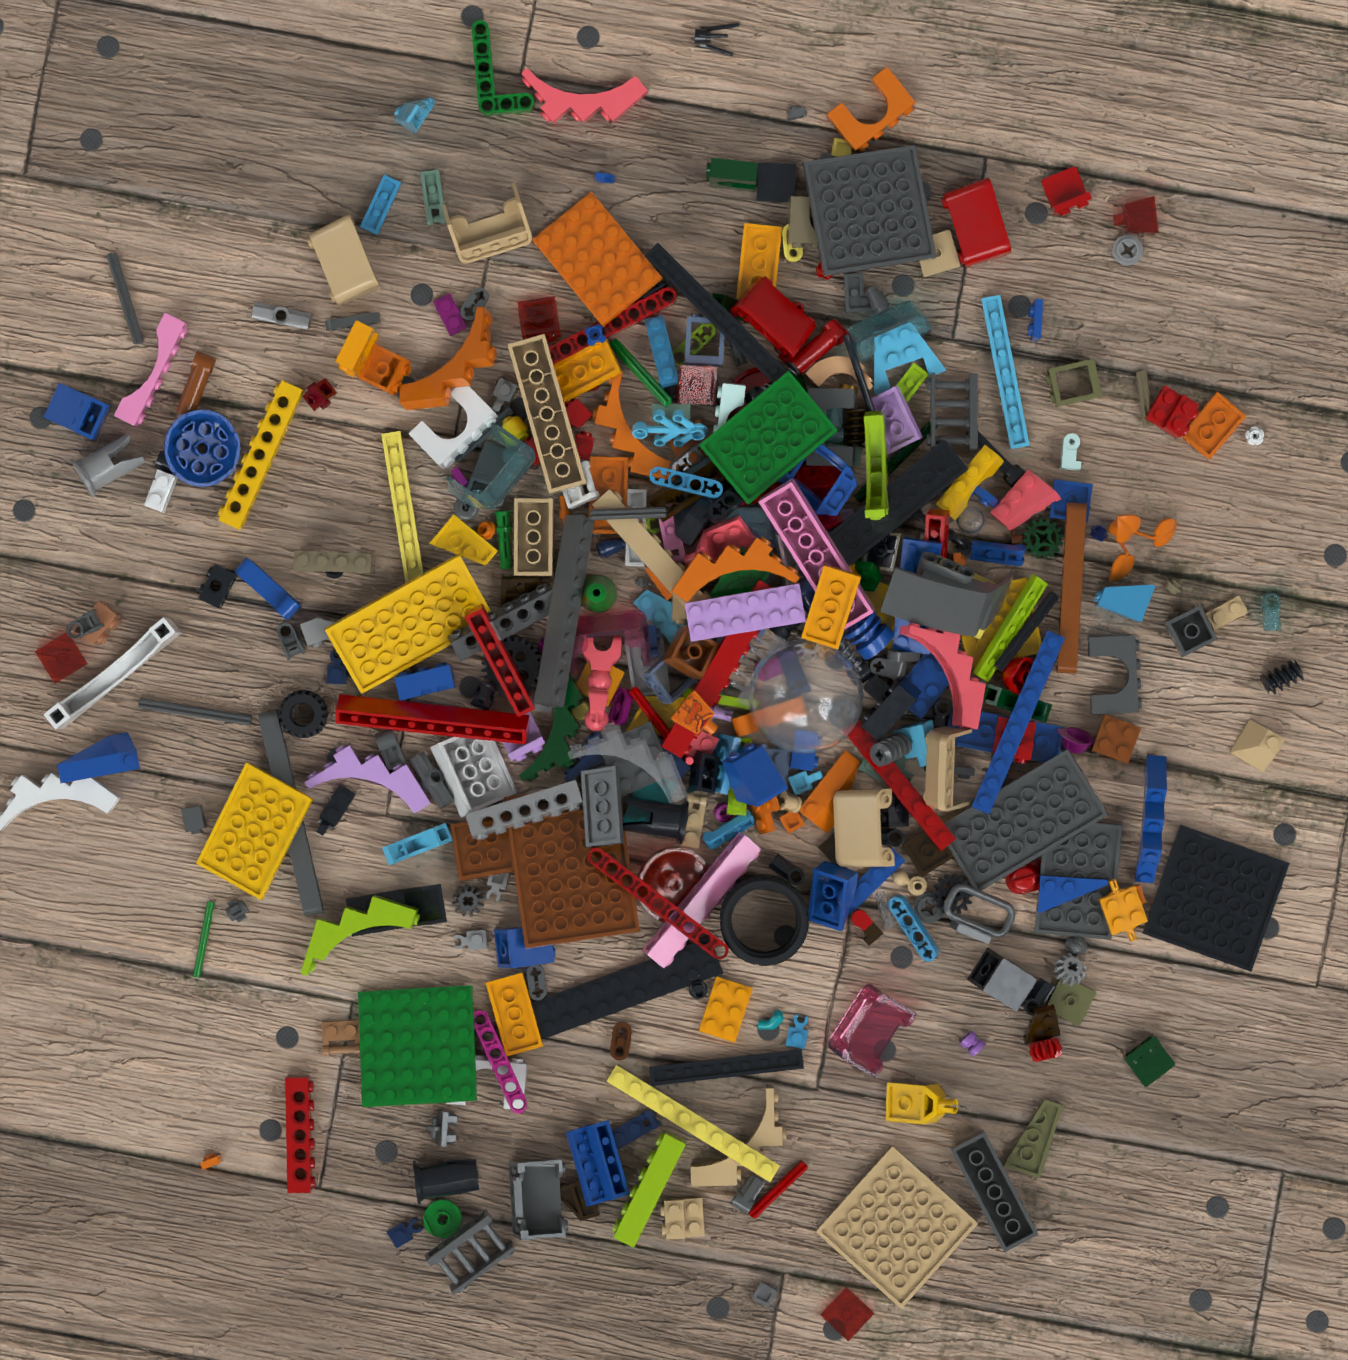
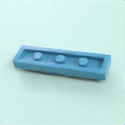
[644,315,680,388]

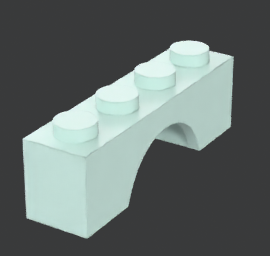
[713,382,746,433]

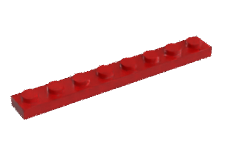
[843,720,956,851]

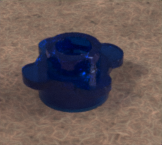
[1090,525,1108,542]

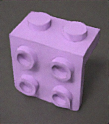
[502,712,546,762]

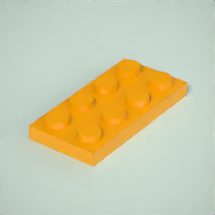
[736,223,782,300]
[554,338,622,403]
[801,564,861,649]
[486,972,543,1056]

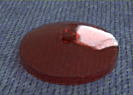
[637,846,709,922]

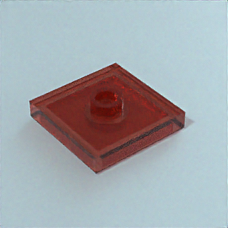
[677,365,718,405]
[35,633,88,684]
[820,1286,875,1341]

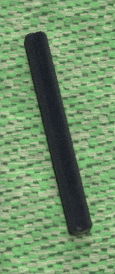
[994,592,1059,671]

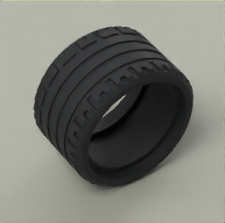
[720,875,809,966]

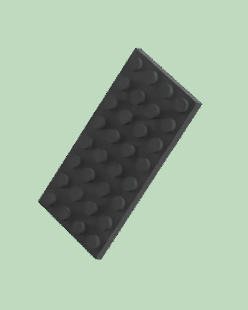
[944,749,1109,891]

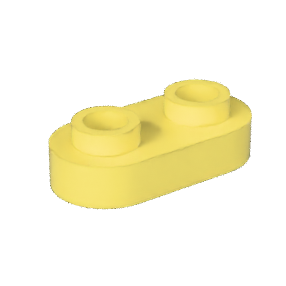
[782,224,803,262]

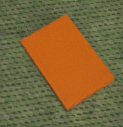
[1181,391,1246,460]

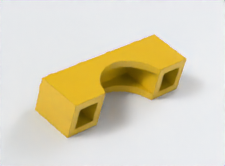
[936,445,1004,520]

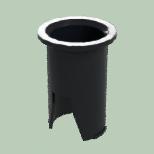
[623,795,689,845]
[413,1159,479,1204]

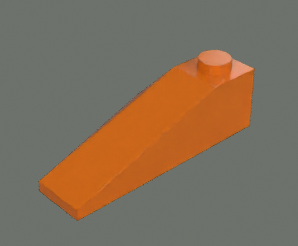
[799,750,860,834]

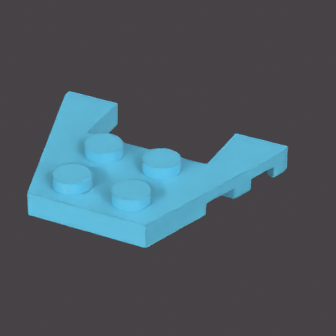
[873,322,946,395]

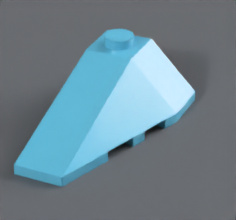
[394,97,436,134]

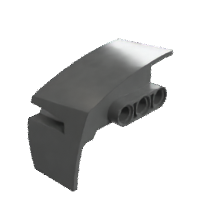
[880,552,1015,637]

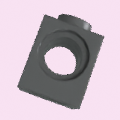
[181,805,207,835]

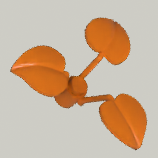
[1108,514,1177,582]

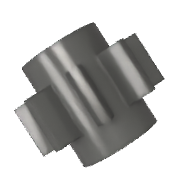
[225,898,249,922]

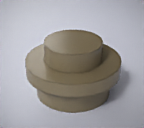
[1164,578,1182,595]

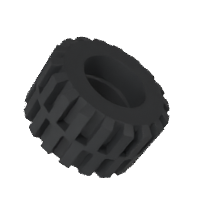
[278,690,328,738]

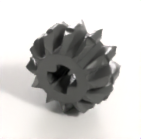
[452,884,485,917]

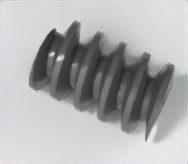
[870,733,911,767]

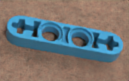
[649,467,723,498]
[888,894,939,962]

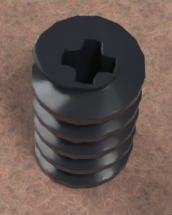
[1260,659,1304,694]

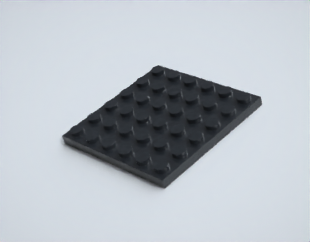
[1142,825,1290,972]

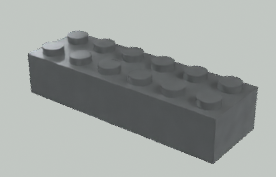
[950,1130,1039,1252]

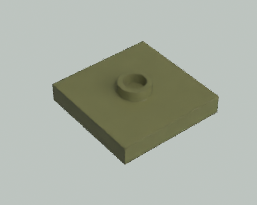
[1046,978,1096,1027]

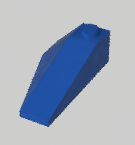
[57,732,140,784]

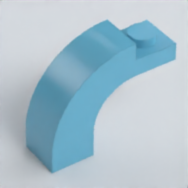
[382,823,453,865]

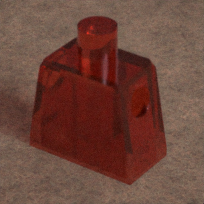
[1113,196,1159,235]

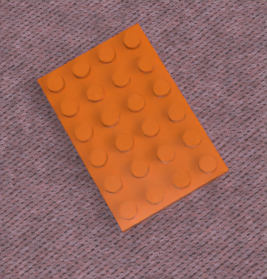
[532,192,663,327]

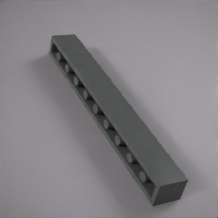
[534,515,594,707]

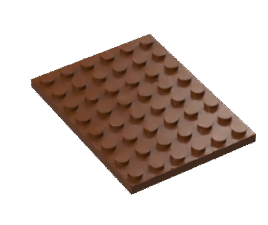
[504,786,640,949]

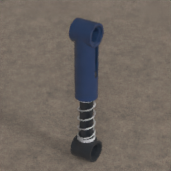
[797,577,874,686]

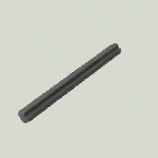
[138,698,252,725]

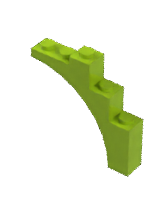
[864,411,889,520]

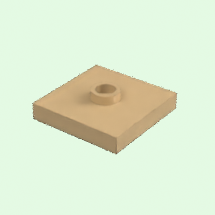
[919,230,961,278]

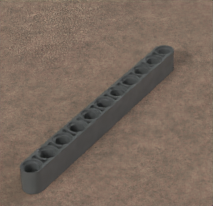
[258,709,324,917]

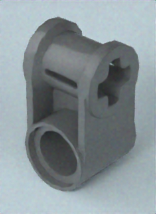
[66,609,105,639]
[277,622,306,660]
[869,657,907,680]

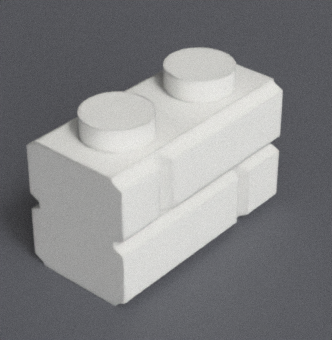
[144,469,178,513]

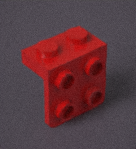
[1041,167,1092,217]

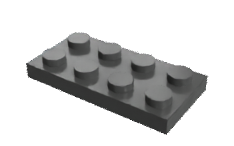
[581,766,624,848]

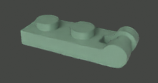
[420,169,446,226]

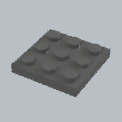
[598,722,674,797]

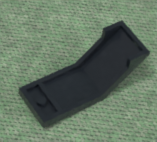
[346,884,447,937]

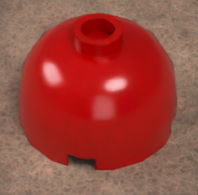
[1002,657,1034,695]

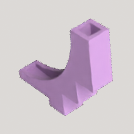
[304,744,432,813]

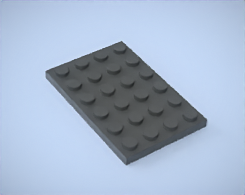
[1034,822,1123,940]

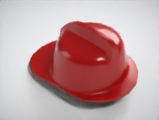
[1005,859,1041,894]

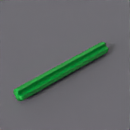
[610,338,672,407]

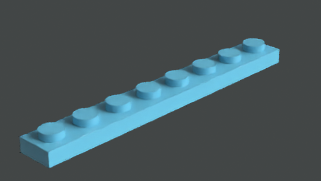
[981,295,1030,450]

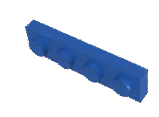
[849,847,905,915]

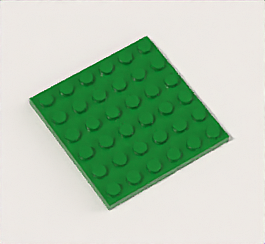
[358,985,477,1108]

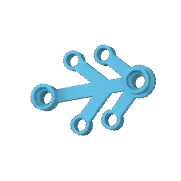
[632,409,708,447]

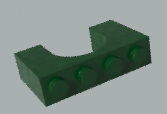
[706,158,758,192]

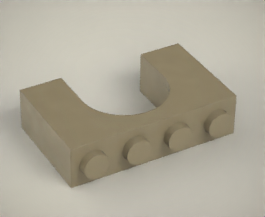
[787,196,818,249]
[293,551,375,575]

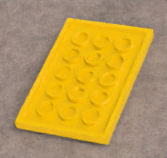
[196,762,314,900]

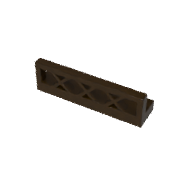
[647,457,727,522]

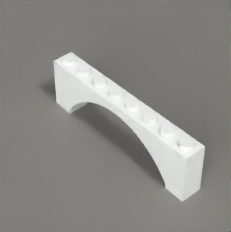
[43,617,182,730]

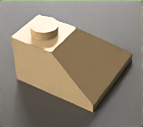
[1230,719,1285,772]

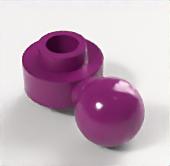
[713,802,748,822]

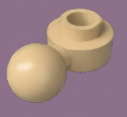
[893,871,927,896]

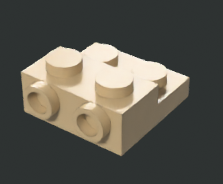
[660,1197,705,1240]

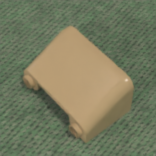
[307,214,381,306]
[833,789,895,867]

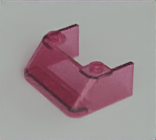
[571,610,652,675]

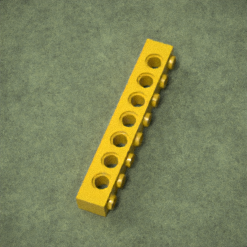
[218,381,305,530]

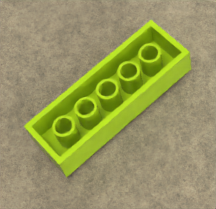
[612,1130,686,1248]

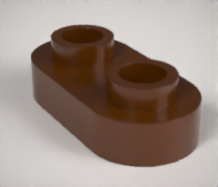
[610,1022,632,1060]

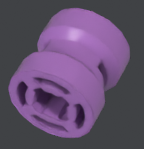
[959,1030,986,1057]

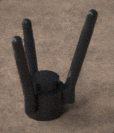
[695,23,740,56]

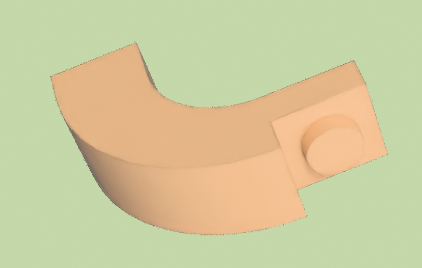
[805,356,873,391]

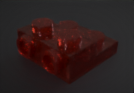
[517,296,561,342]

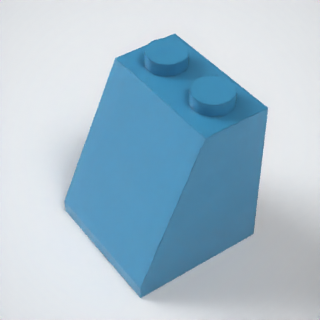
[1093,585,1156,623]

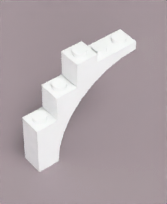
[0,773,121,831]

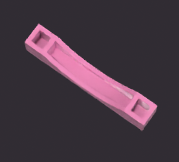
[114,313,188,427]

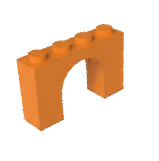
[826,67,916,153]

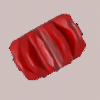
[1029,1038,1062,1062]

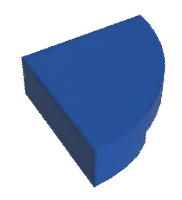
[595,172,615,184]

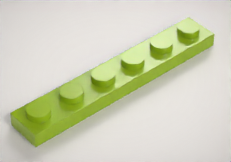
[972,574,1048,682]

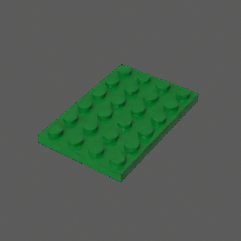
[699,371,838,505]

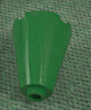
[581,575,617,613]

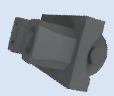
[425,1110,457,1147]

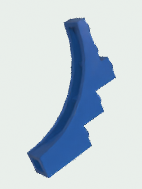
[1134,755,1167,883]

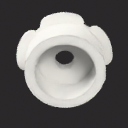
[1245,426,1264,445]

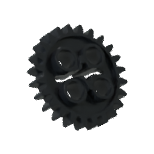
[481,636,541,696]

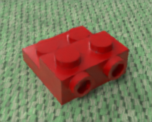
[1144,385,1199,439]
[992,717,1036,764]

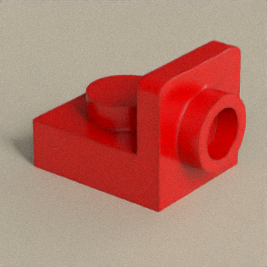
[575,431,595,461]

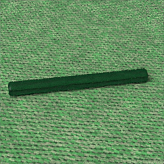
[854,417,938,503]

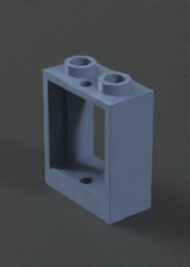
[685,314,725,367]
[642,652,698,705]

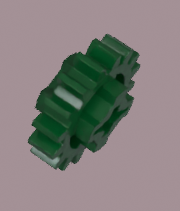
[1022,518,1064,560]

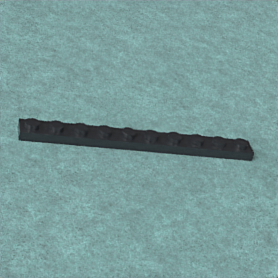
[645,243,788,383]

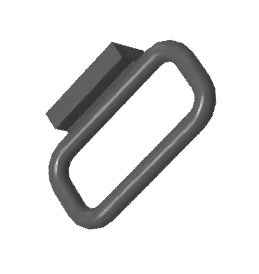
[943,884,1015,944]

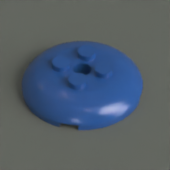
[164,410,240,487]

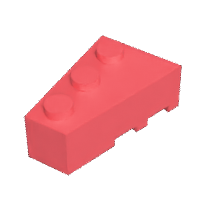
[990,469,1061,531]

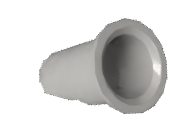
[71,433,145,498]

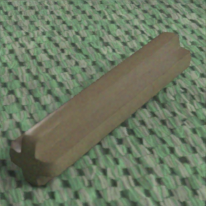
[1136,370,1154,427]

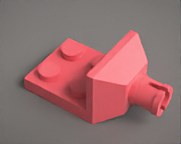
[684,515,755,566]

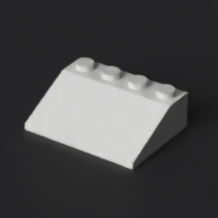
[430,737,518,817]

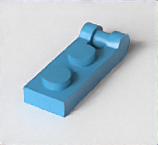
[703,810,755,850]

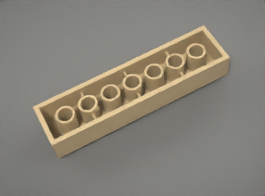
[507,334,587,495]

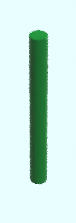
[193,901,215,978]

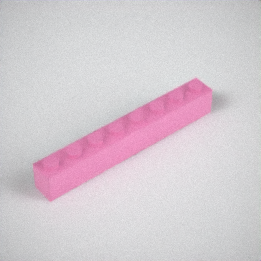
[642,832,761,968]

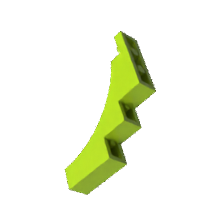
[300,895,420,976]

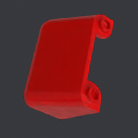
[941,178,1011,268]
[728,276,816,363]

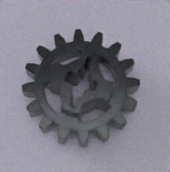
[931,873,973,914]

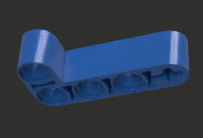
[234,556,302,620]

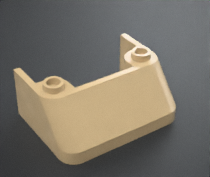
[442,182,532,263]
[923,726,972,812]

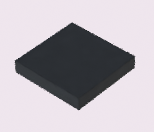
[756,163,796,203]

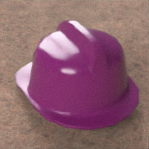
[1058,727,1095,754]

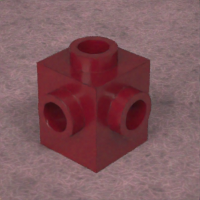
[302,378,337,411]

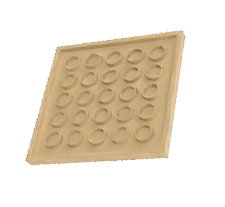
[815,1146,978,1309]

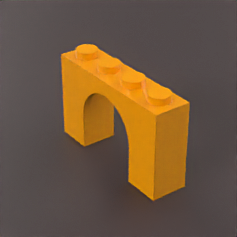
[335,320,380,378]

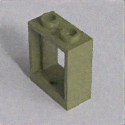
[1045,359,1102,408]

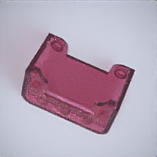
[828,984,917,1078]

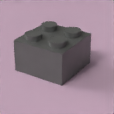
[1164,605,1218,657]

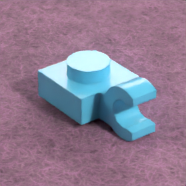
[788,770,823,795]

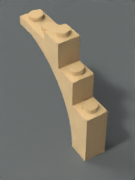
[691,1086,786,1186]

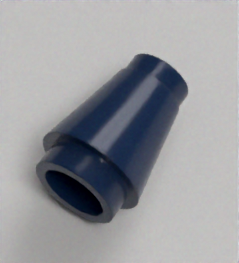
[596,537,626,558]

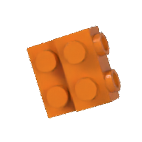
[358,344,412,396]

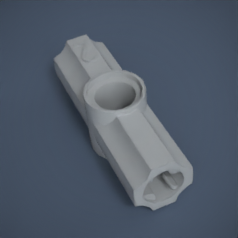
[252,302,312,330]

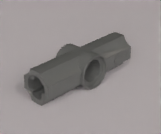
[409,752,454,809]

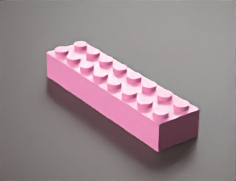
[759,478,875,630]

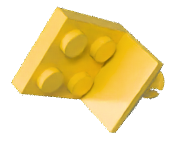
[885,1082,959,1125]

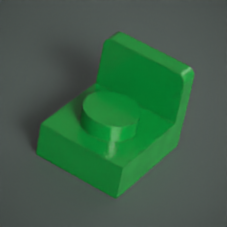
[854,561,882,592]

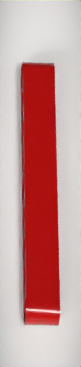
[549,287,677,365]
[588,848,729,960]

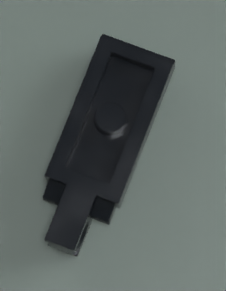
[316,784,356,836]

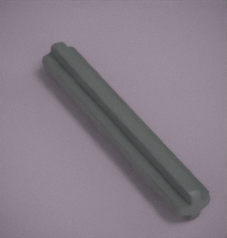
[455,406,514,462]
[590,507,666,520]

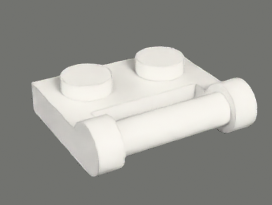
[563,461,600,509]

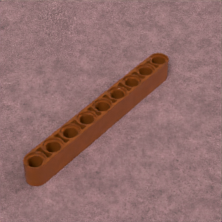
[1056,502,1087,674]

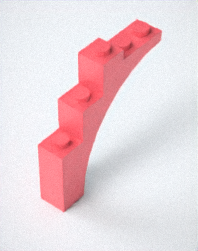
[521,68,648,124]
[899,623,986,729]

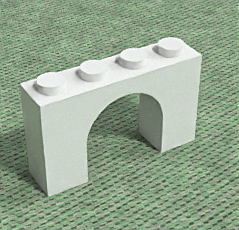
[409,386,498,469]
[446,1055,528,1109]

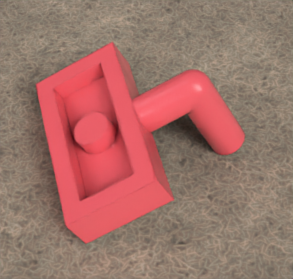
[685,730,719,765]

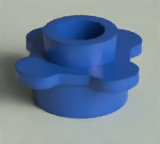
[585,324,606,346]

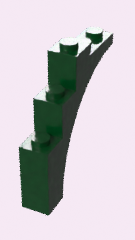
[519,673,585,782]

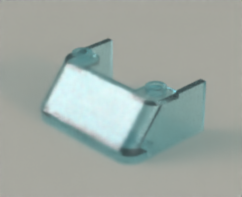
[446,422,536,510]

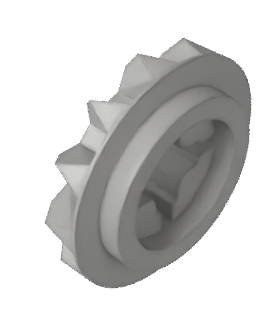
[1112,235,1143,266]

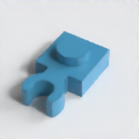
[786,1014,808,1049]

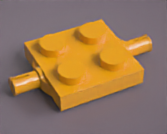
[1098,878,1148,942]

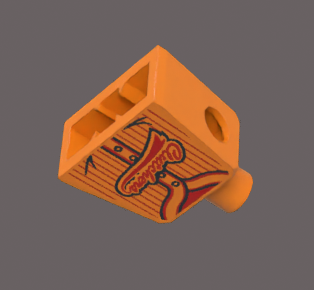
[670,689,719,735]

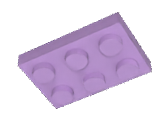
[864,385,923,454]

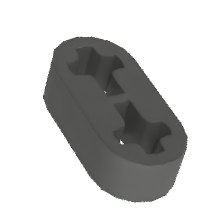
[460,287,489,321]
[887,649,920,662]
[527,964,547,1000]

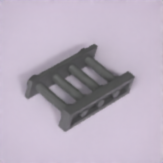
[926,373,978,453]
[425,1209,515,1295]

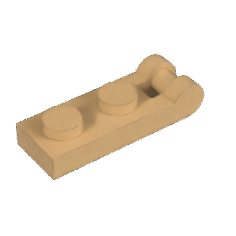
[680,794,707,849]

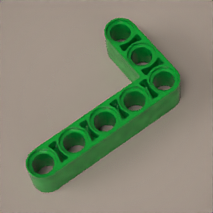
[471,20,535,116]

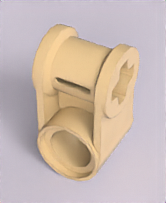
[777,791,802,813]

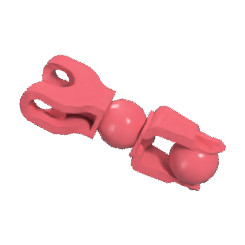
[583,633,622,731]

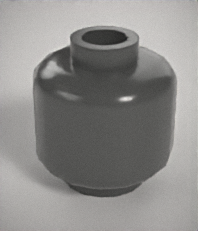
[454,496,479,521]

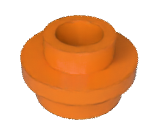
[478,521,495,540]

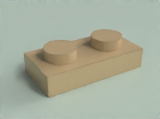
[1205,596,1248,631]

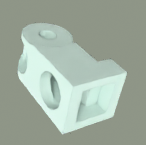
[1060,433,1081,471]

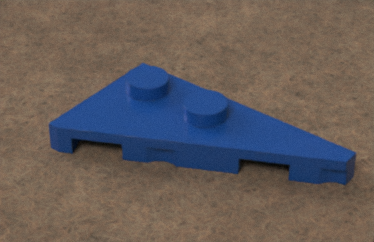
[1037,875,1108,913]

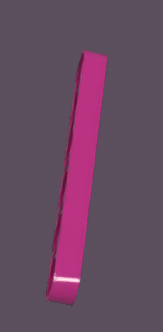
[474,1010,527,1114]

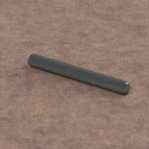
[107,253,144,345]

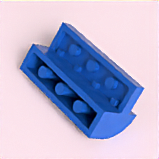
[566,1120,630,1207]

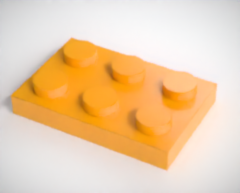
[699,976,753,1043]

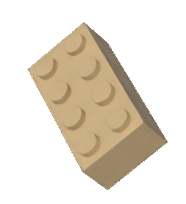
[514,498,554,576]

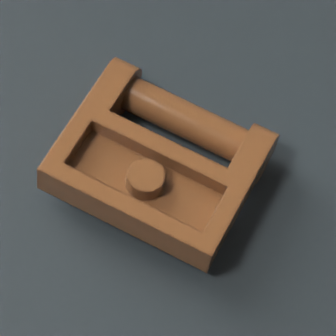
[322,1020,360,1057]

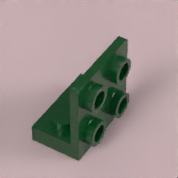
[1122,1034,1175,1087]

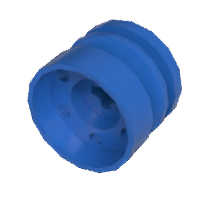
[843,611,894,660]

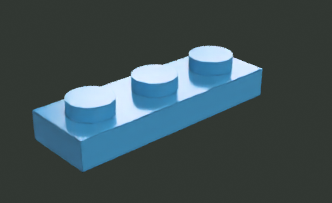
[360,175,402,236]

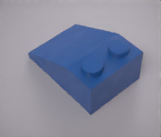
[808,861,858,931]

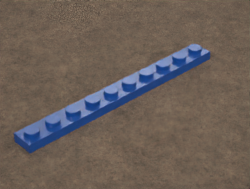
[971,630,1065,815]

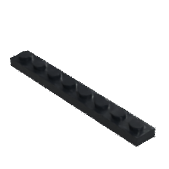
[649,1049,804,1086]

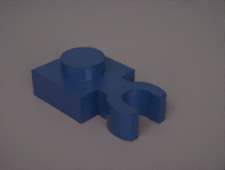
[647,624,661,658]
[327,651,347,684]
[387,1218,423,1249]

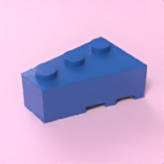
[394,662,457,701]

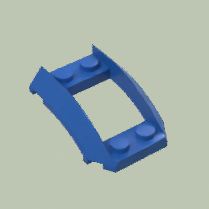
[778,444,858,516]

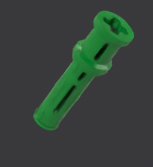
[494,511,512,569]

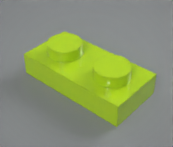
[896,363,929,403]

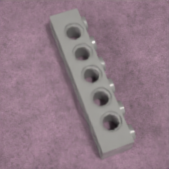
[465,780,583,840]

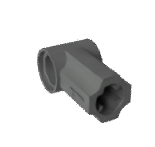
[730,1173,765,1214]

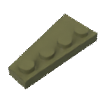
[1003,1099,1063,1178]

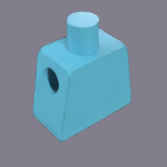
[893,719,934,767]

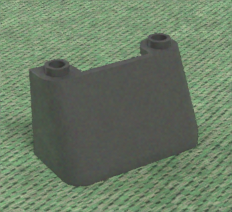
[509,1158,568,1240]

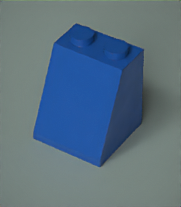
[722,742,788,807]
[494,926,556,968]

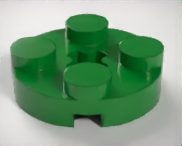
[423,1199,462,1238]

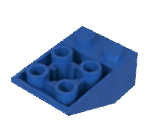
[43,383,112,441]

